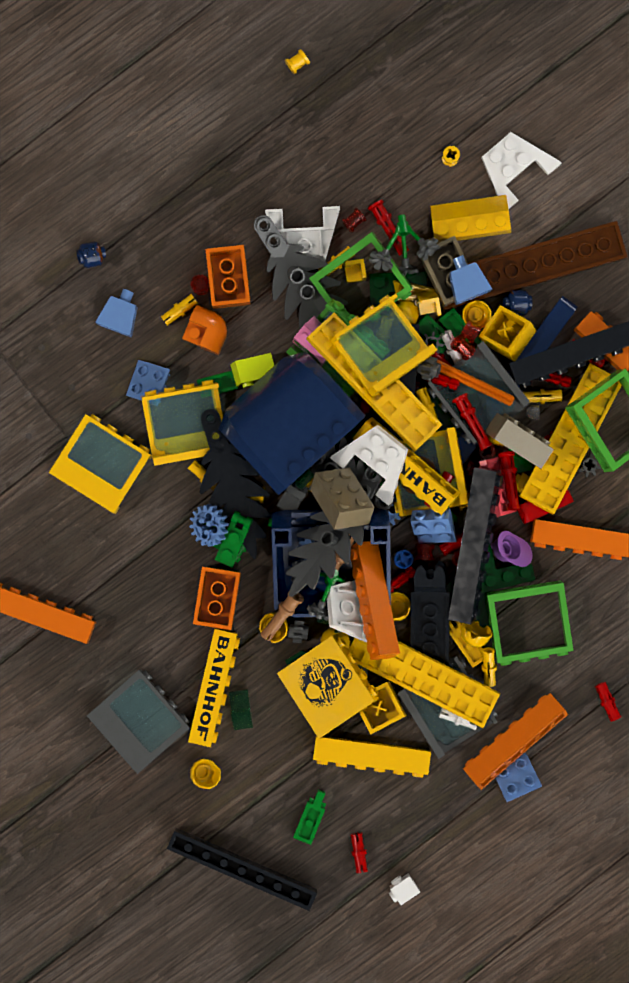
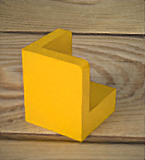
[344,258,367,284]
[416,291,442,316]

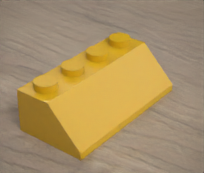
[430,195,511,244]

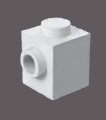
[389,873,420,905]

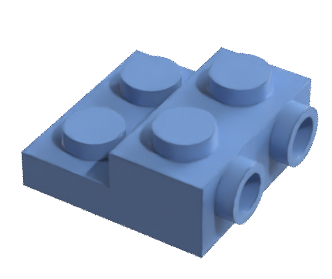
[410,508,457,544]

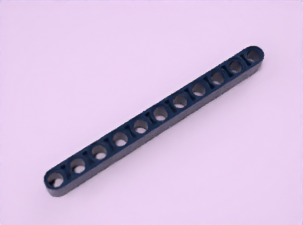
[458,296,578,464]

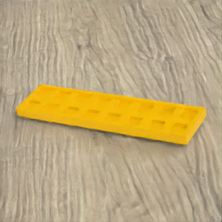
[306,312,442,452]
[519,363,622,515]
[348,638,501,728]

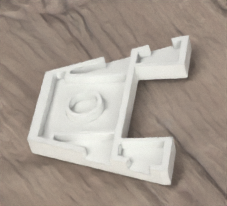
[481,132,562,209]
[265,206,340,261]
[330,425,408,506]
[327,580,367,643]

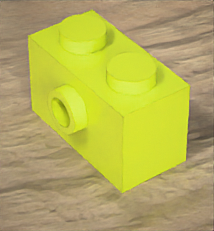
[230,353,275,388]

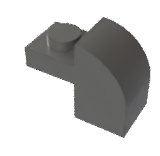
[276,481,308,510]

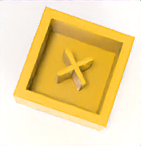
[479,305,536,362]
[359,681,407,734]

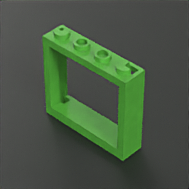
[309,232,413,326]
[565,368,629,472]
[485,580,573,665]

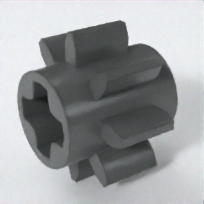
[424,332,444,354]
[418,357,441,381]
[578,454,601,477]
[288,620,309,644]

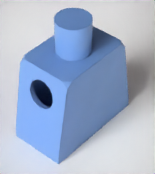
[449,255,492,305]
[96,289,138,338]

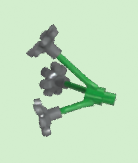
[369,215,440,276]
[288,559,355,620]

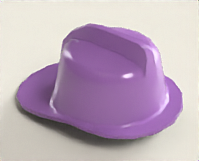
[491,531,532,567]

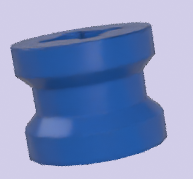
[394,550,413,569]

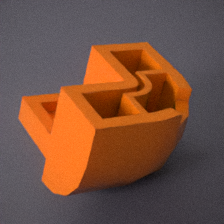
[182,305,227,356]

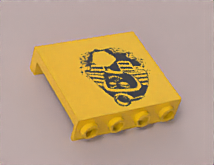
[277,634,379,738]

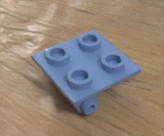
[126,360,170,406]
[496,752,542,802]

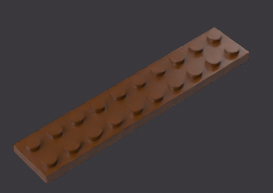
[443,221,628,311]

